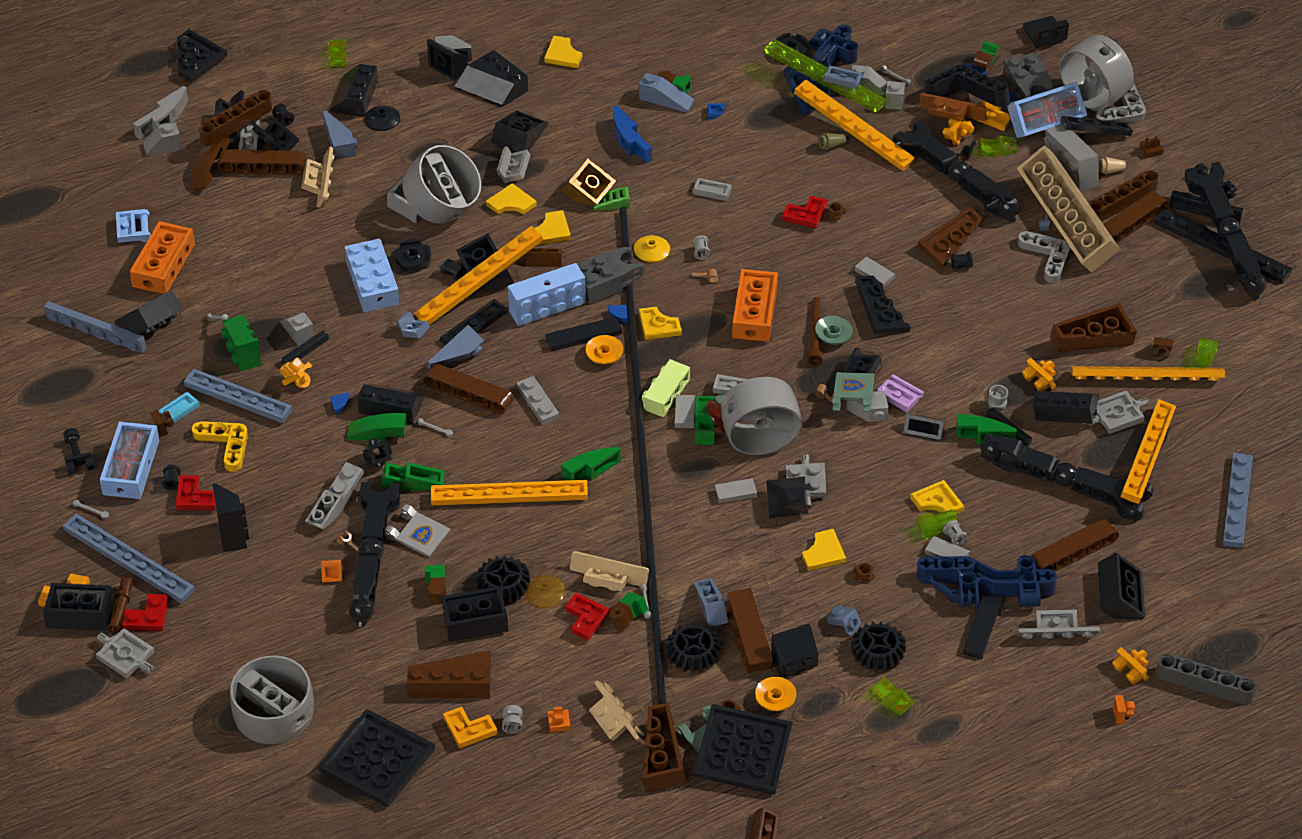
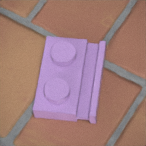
[877,374,924,412]

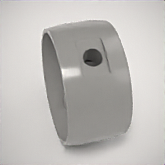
[1059,34,1134,111]
[403,145,481,224]
[721,377,802,455]
[230,656,314,744]

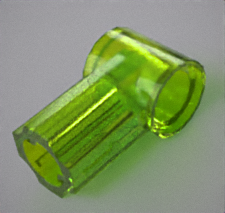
[1196,337,1219,368]
[916,509,959,539]

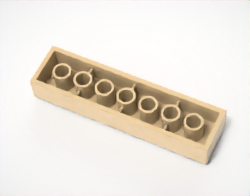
[1017,145,1120,272]

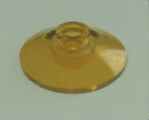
[525,575,565,608]

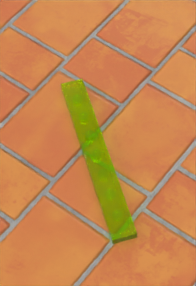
[764,39,887,113]

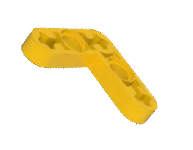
[192,421,248,472]

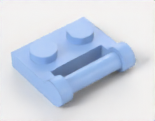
[116,209,151,243]

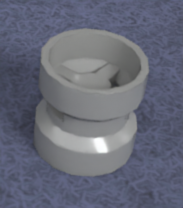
[988,385,1008,411]
[502,705,523,734]

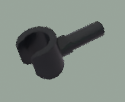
[960,141,976,158]

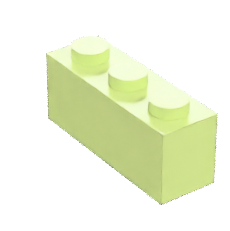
[642,360,690,417]

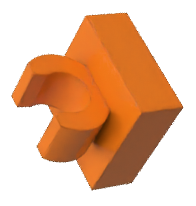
[321,560,342,582]
[1113,695,1135,724]
[548,707,571,733]

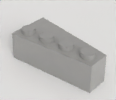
[1044,124,1099,192]
[387,165,432,223]

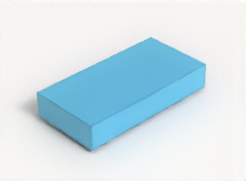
[158,392,200,423]

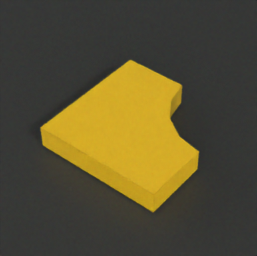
[544,36,583,68]
[486,183,537,214]
[535,210,571,245]
[638,307,682,340]
[910,480,964,518]
[802,529,846,571]

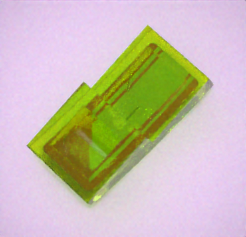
[329,39,347,67]
[977,135,1018,156]
[869,676,915,716]

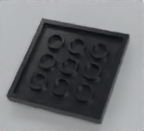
[693,704,793,795]
[318,709,435,807]

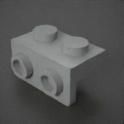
[497,147,530,183]

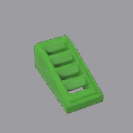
[593,187,630,211]

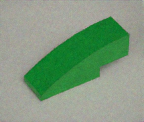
[695,396,715,445]
[347,413,407,441]
[956,414,1017,444]
[561,447,621,481]
[381,462,445,490]

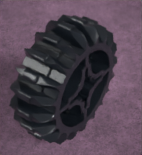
[476,554,530,603]
[851,621,906,672]
[666,622,721,673]

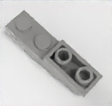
[133,86,188,139]
[305,462,364,530]

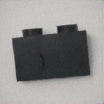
[842,348,882,374]

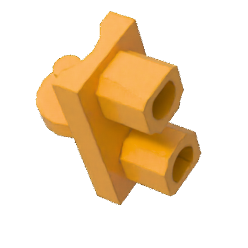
[942,116,974,145]
[279,357,312,388]
[1022,357,1056,391]
[1112,647,1150,685]

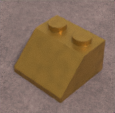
[562,159,616,206]

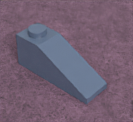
[639,73,694,113]
[323,111,358,159]
[426,325,484,370]
[693,578,728,627]

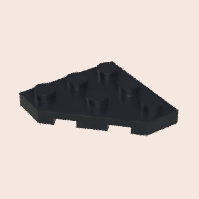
[177,29,227,83]

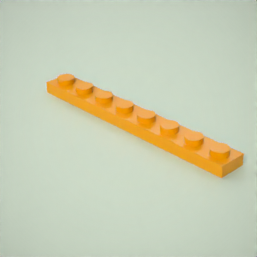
[794,80,915,171]
[414,226,543,325]
[1071,366,1225,381]
[1121,399,1176,504]
[431,480,588,506]

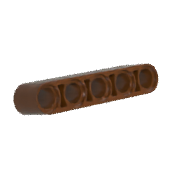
[199,90,272,146]
[217,150,306,175]
[1088,170,1159,222]
[1103,191,1169,244]
[423,364,514,414]
[1031,519,1119,572]

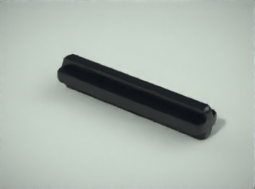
[282,330,329,364]
[987,407,1032,446]

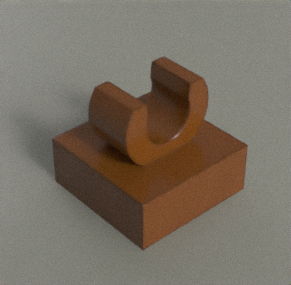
[1140,136,1164,158]
[1153,337,1173,358]
[150,410,174,437]

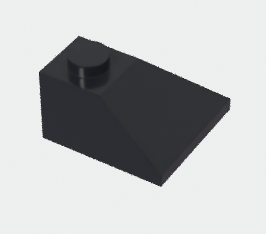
[427,39,468,81]
[766,476,808,518]

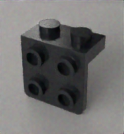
[1022,16,1069,48]
[250,119,300,151]

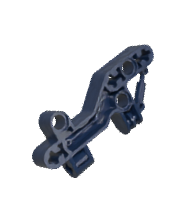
[783,25,858,115]
[916,555,1057,608]

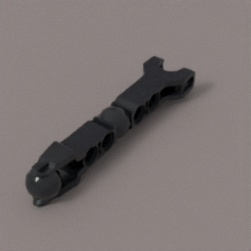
[892,120,1020,222]
[1184,161,1267,300]
[980,434,1154,521]
[349,482,401,627]

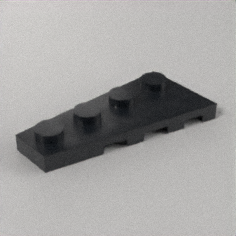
[855,275,911,334]

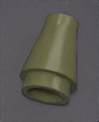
[818,133,846,150]

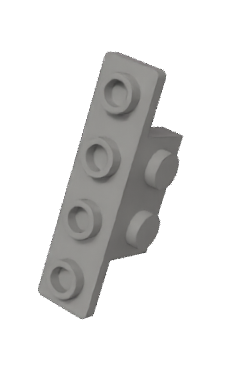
[1017,610,1100,639]

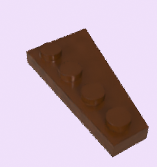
[917,207,983,269]

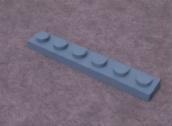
[44,301,147,353]
[184,369,293,423]
[1223,453,1253,548]

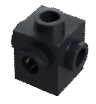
[363,438,392,467]

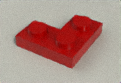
[782,195,828,229]
[176,475,216,511]
[565,593,610,641]
[122,594,169,631]

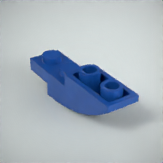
[613,105,653,163]

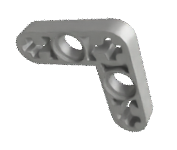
[1096,83,1146,123]
[1018,231,1070,283]

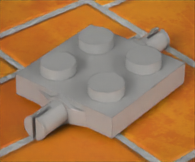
[1089,390,1149,434]
[786,454,826,510]
[96,629,155,678]

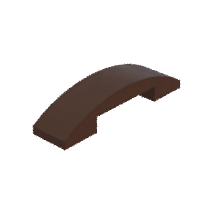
[191,137,231,191]

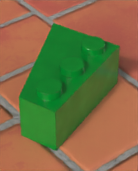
[220,314,262,372]

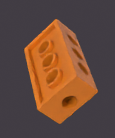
[130,221,195,294]
[732,269,778,342]

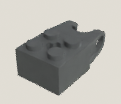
[1003,53,1053,100]
[577,247,645,304]

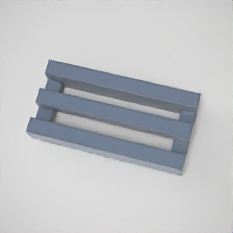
[824,65,863,89]

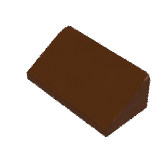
[525,248,562,267]
[750,807,780,839]

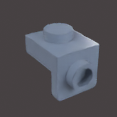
[397,311,430,339]
[826,605,862,635]

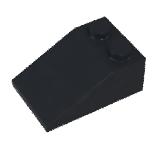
[491,110,548,153]

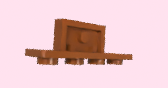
[920,93,987,121]

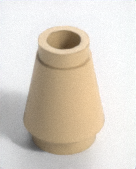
[1098,157,1126,175]

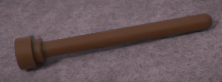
[808,297,823,366]

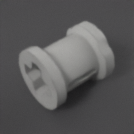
[693,235,710,260]
[943,520,968,546]

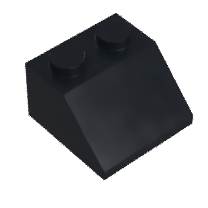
[771,623,818,678]

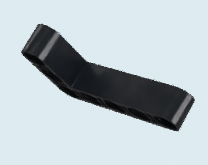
[923,65,1010,107]

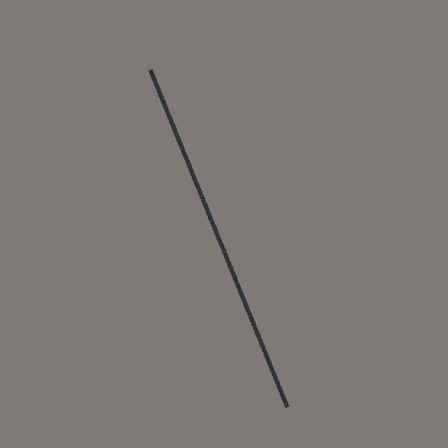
[619,207,666,704]

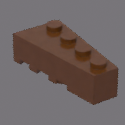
[1050,303,1137,352]
[724,588,773,673]
[407,651,492,698]
[642,702,687,793]

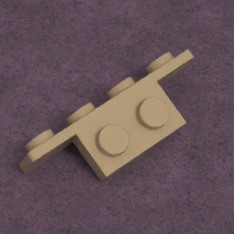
[301,147,335,208]
[570,551,649,591]
[589,680,645,745]

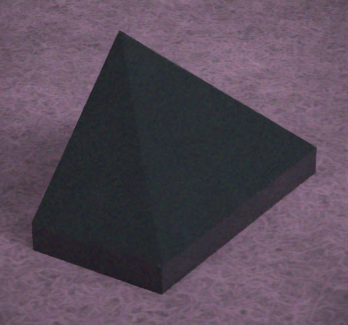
[903,414,945,440]

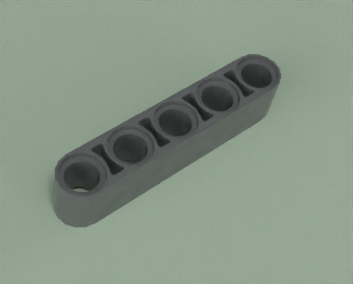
[1156,653,1256,705]

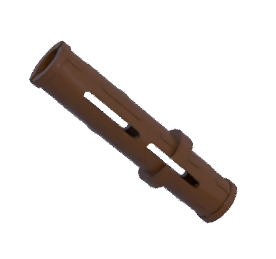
[107,577,134,633]

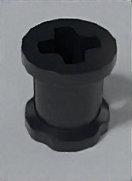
[272,103,295,126]
[951,251,973,270]
[441,258,466,281]
[161,464,181,491]

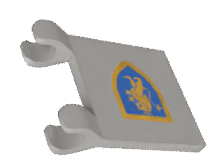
[385,504,450,558]

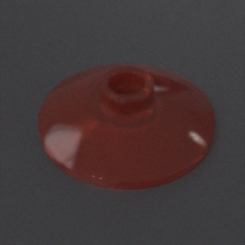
[706,400,725,433]

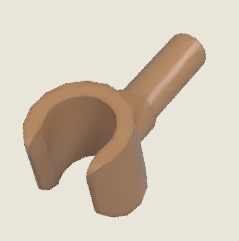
[692,269,718,283]
[815,384,832,403]
[336,531,359,552]

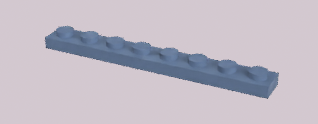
[63,513,195,604]

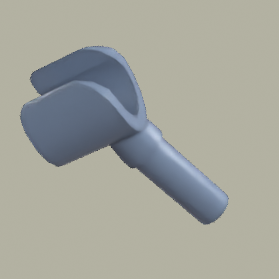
[1039,212,1050,231]

